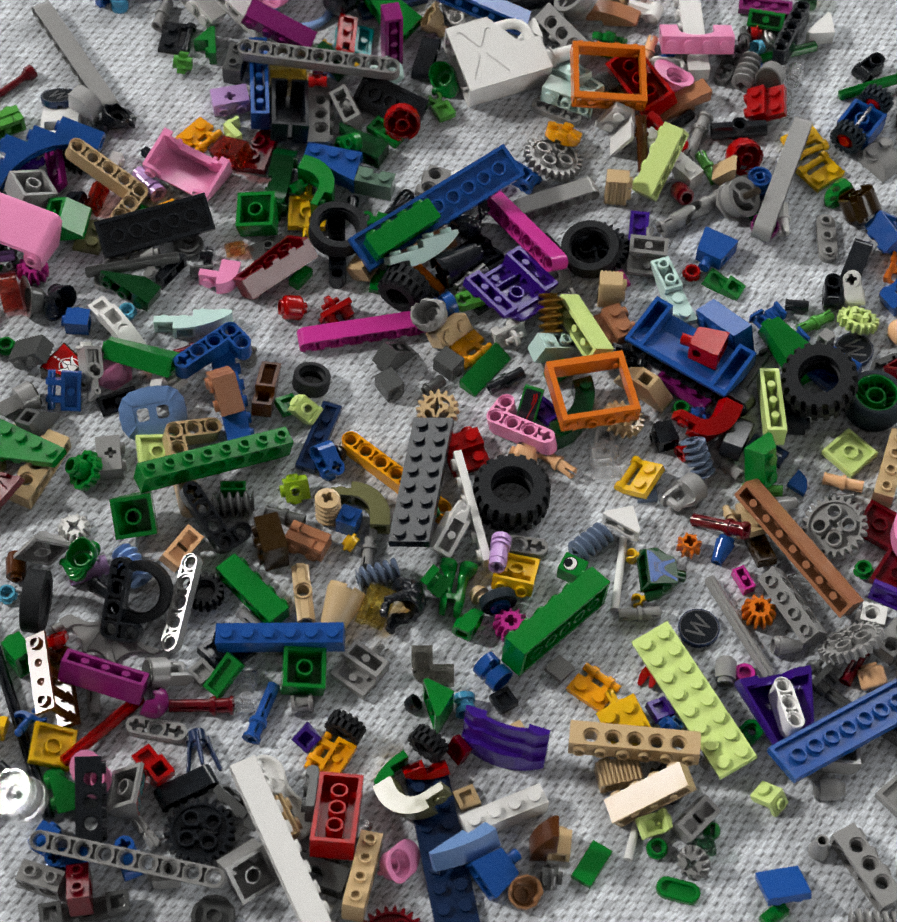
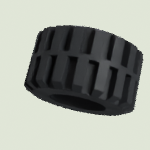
[377,263,431,312]

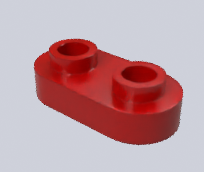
[47,631,69,650]

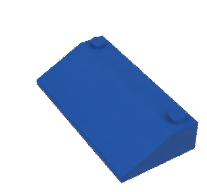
[624,296,757,398]

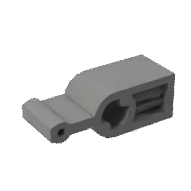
[77,346,104,401]

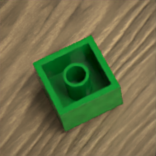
[281,646,327,696]

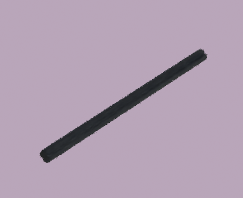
[0,646,54,821]

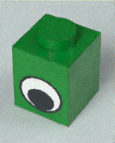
[556,552,589,583]

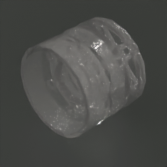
[0,768,49,823]

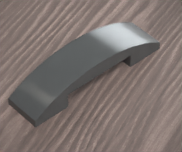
[38,888,130,922]

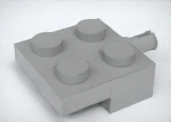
[626,227,669,278]
[330,639,389,700]

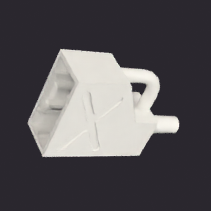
[443,17,580,107]

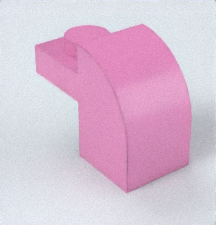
[198,259,242,294]

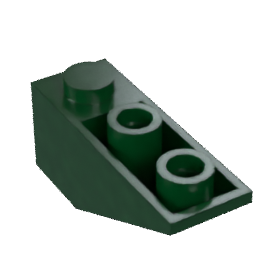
[339,122,389,169]
[99,270,161,312]

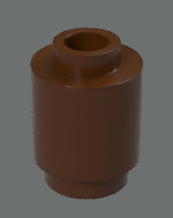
[6,550,27,583]

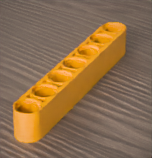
[342,431,452,524]

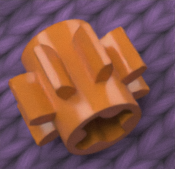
[676,533,702,559]

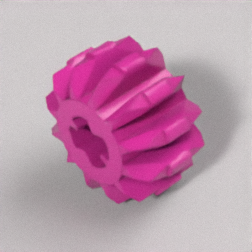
[16,259,49,286]
[493,607,526,642]

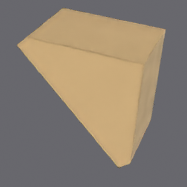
[712,155,737,186]

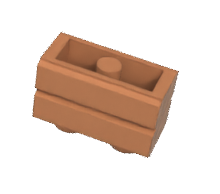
[285,520,332,562]

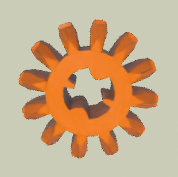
[741,594,777,630]

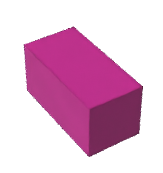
[731,565,756,595]

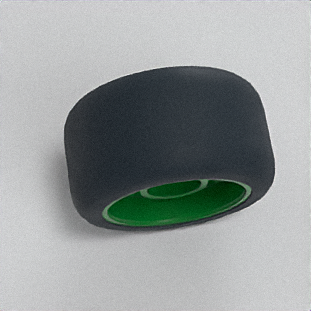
[845,370,897,432]

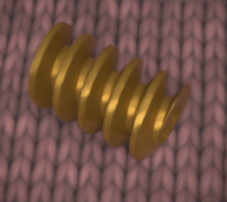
[538,293,563,333]

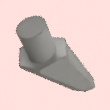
[143,266,158,279]

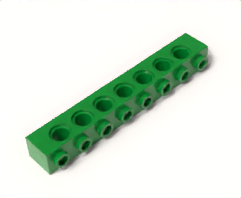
[134,426,294,493]

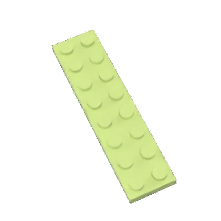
[631,621,757,780]

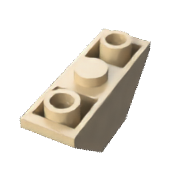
[614,367,674,413]

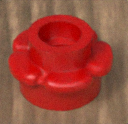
[751,25,762,41]
[682,264,701,282]

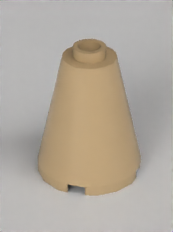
[320,580,367,629]

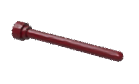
[0,64,38,98]

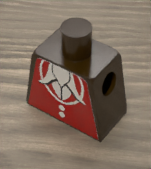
[39,343,86,387]

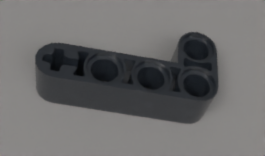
[180,481,252,554]
[100,557,144,643]

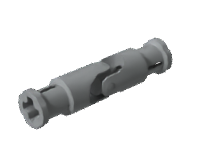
[656,189,718,237]

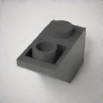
[14,408,61,437]

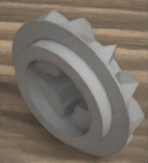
[677,845,711,881]

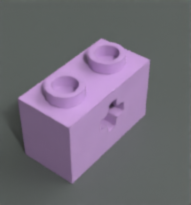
[210,83,250,117]

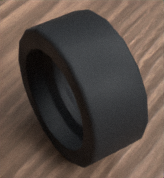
[292,362,331,398]

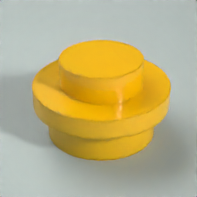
[341,533,360,552]

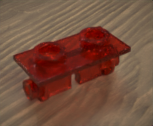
[84,181,110,217]

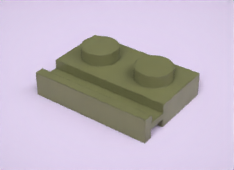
[72,219,102,256]

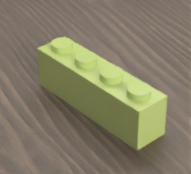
[632,122,689,202]
[557,294,614,356]
[756,368,787,445]

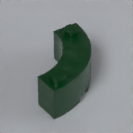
[264,148,300,221]
[549,375,595,450]

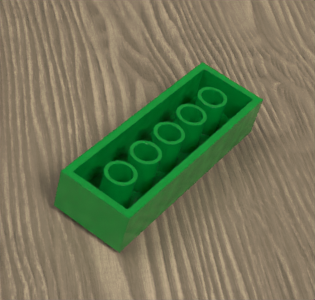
[501,566,610,677]

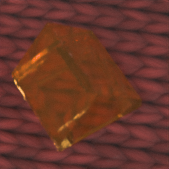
[224,240,245,258]

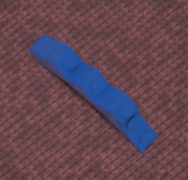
[0,116,106,193]

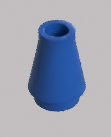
[711,534,735,566]

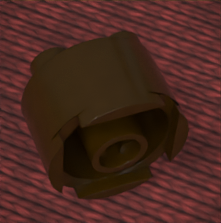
[838,184,882,224]

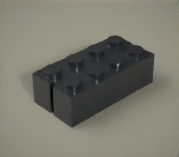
[270,77,309,144]

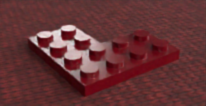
[862,499,897,588]

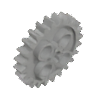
[523,135,583,182]
[801,495,869,560]
[817,621,886,665]

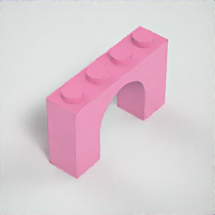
[659,24,735,54]

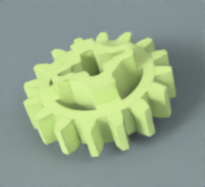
[837,305,879,335]

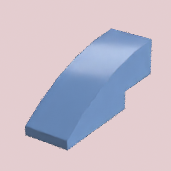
[428,822,501,872]

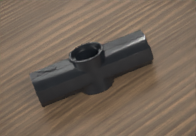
[710,117,767,140]

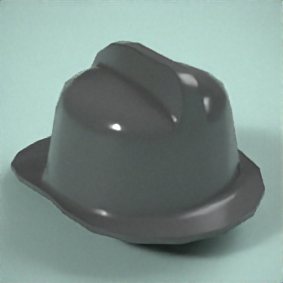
[20,275,46,319]

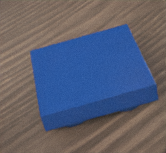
[755,865,812,906]

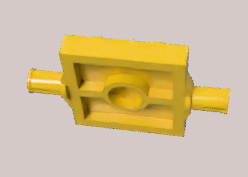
[287,185,326,240]
[596,689,651,746]

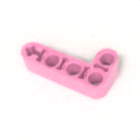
[486,394,557,455]

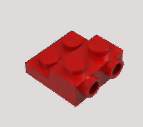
[744,84,787,122]
[447,426,489,478]

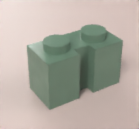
[354,166,396,201]

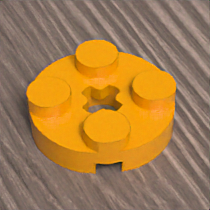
[545,121,583,147]

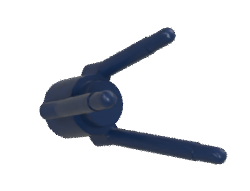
[186,728,222,772]

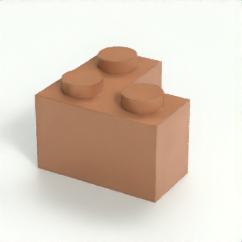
[204,366,245,417]

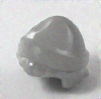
[410,298,448,332]

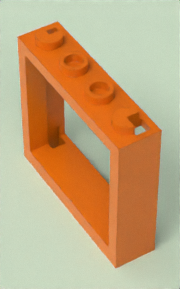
[570,40,648,111]
[544,350,641,432]

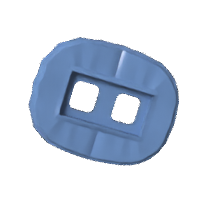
[118,385,188,440]

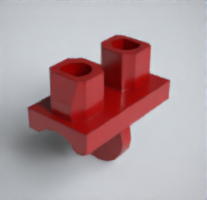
[318,296,355,324]

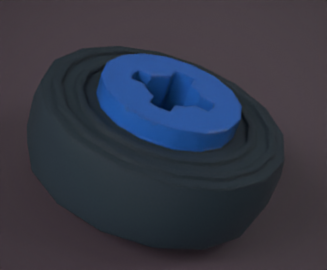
[479,587,517,615]

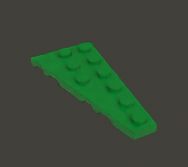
[0,418,67,468]

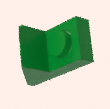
[194,26,217,64]
[420,564,451,598]

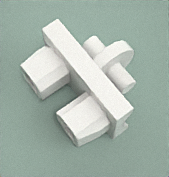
[490,319,527,348]

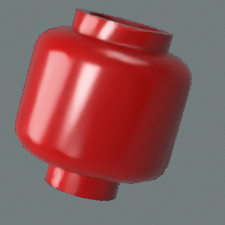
[278,295,307,320]

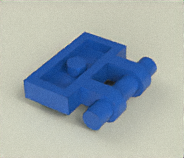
[45,369,82,412]

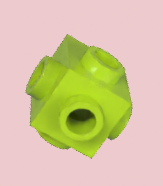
[279,474,311,504]

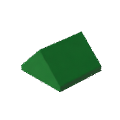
[423,678,454,734]

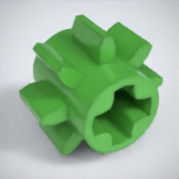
[173,51,193,74]

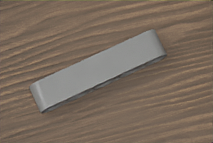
[512,177,600,220]

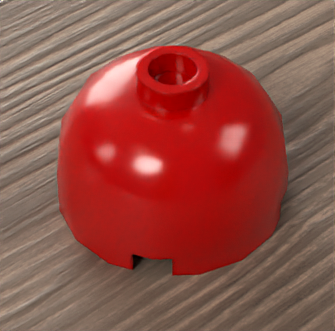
[384,103,420,141]
[725,138,764,176]

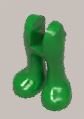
[438,557,478,618]

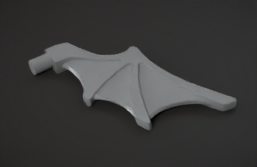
[51,614,160,663]

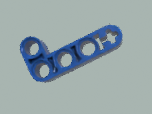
[174,322,252,379]

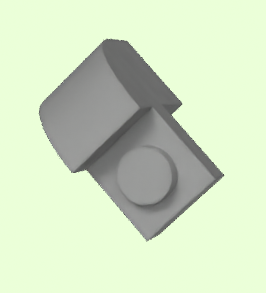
[68,84,103,127]

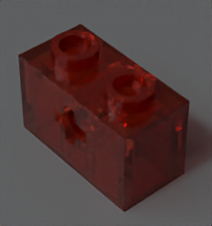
[208,135,255,170]

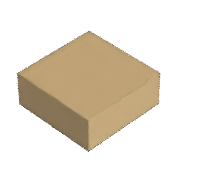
[452,784,481,813]

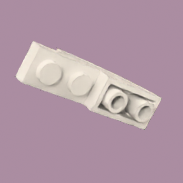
[87,296,147,345]

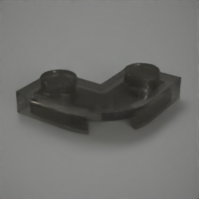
[411,645,454,687]

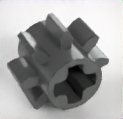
[536,863,563,890]

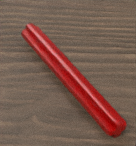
[60,697,145,767]

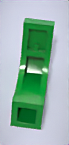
[297,155,335,215]

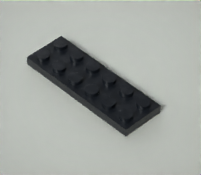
[94,192,216,260]

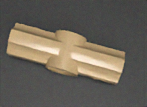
[291,563,315,623]

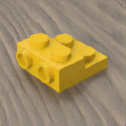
[491,553,540,598]

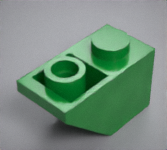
[44,770,75,814]

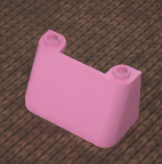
[142,128,233,202]
[0,192,62,271]

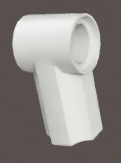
[628,0,664,26]

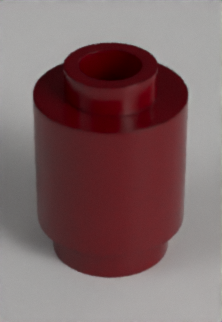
[670,181,694,205]

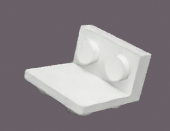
[595,101,635,156]

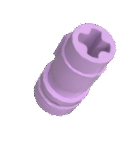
[132,166,167,202]
[488,531,512,573]
[68,554,110,586]

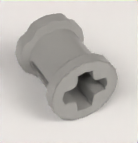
[290,693,314,715]

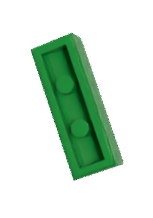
[460,343,511,397]

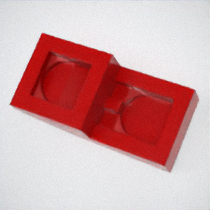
[402,759,451,780]

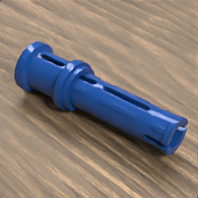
[242,682,281,745]

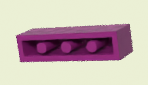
[241,0,318,57]
[381,2,403,66]
[58,648,150,705]

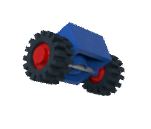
[830,84,894,155]

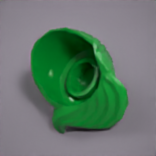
[429,61,459,99]
[59,537,101,582]

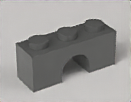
[300,849,351,900]

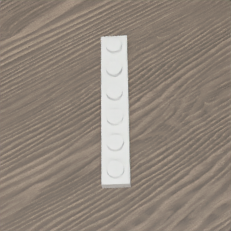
[450,450,490,568]

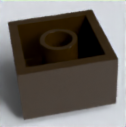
[251,511,289,571]

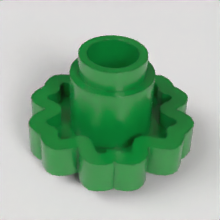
[592,31,628,59]
[65,450,103,491]

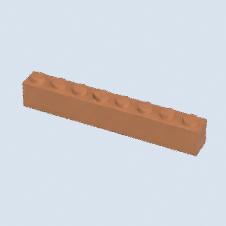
[734,479,864,618]

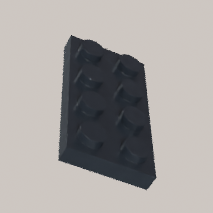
[353,77,431,122]

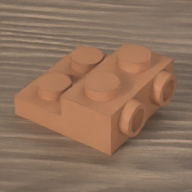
[593,303,635,345]

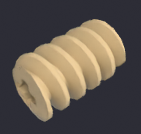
[314,488,341,526]

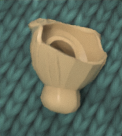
[420,1,449,38]

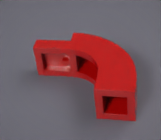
[671,397,743,438]

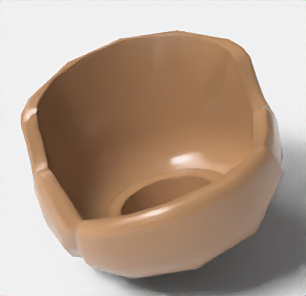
[507,874,543,910]

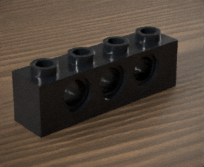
[75,756,107,847]

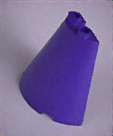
[734,665,814,745]

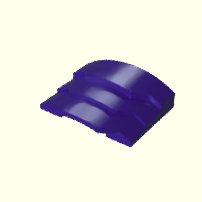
[463,245,559,322]
[461,705,551,771]

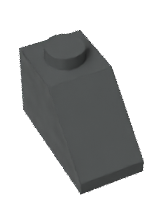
[372,341,417,371]

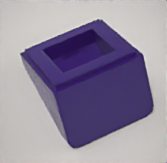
[291,721,322,754]

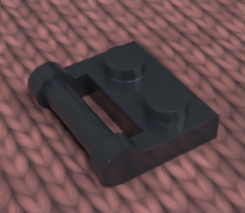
[158,21,197,55]

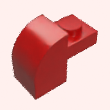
[131,743,175,788]

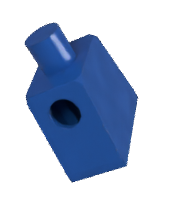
[695,226,739,272]
[465,848,522,901]

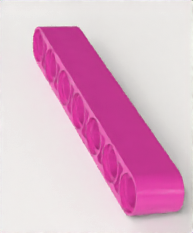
[487,191,568,272]
[296,311,424,352]

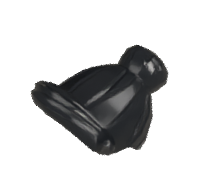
[96,103,136,134]
[43,283,77,321]

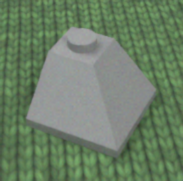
[13,531,71,565]

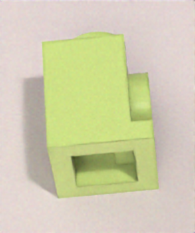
[287,394,323,425]

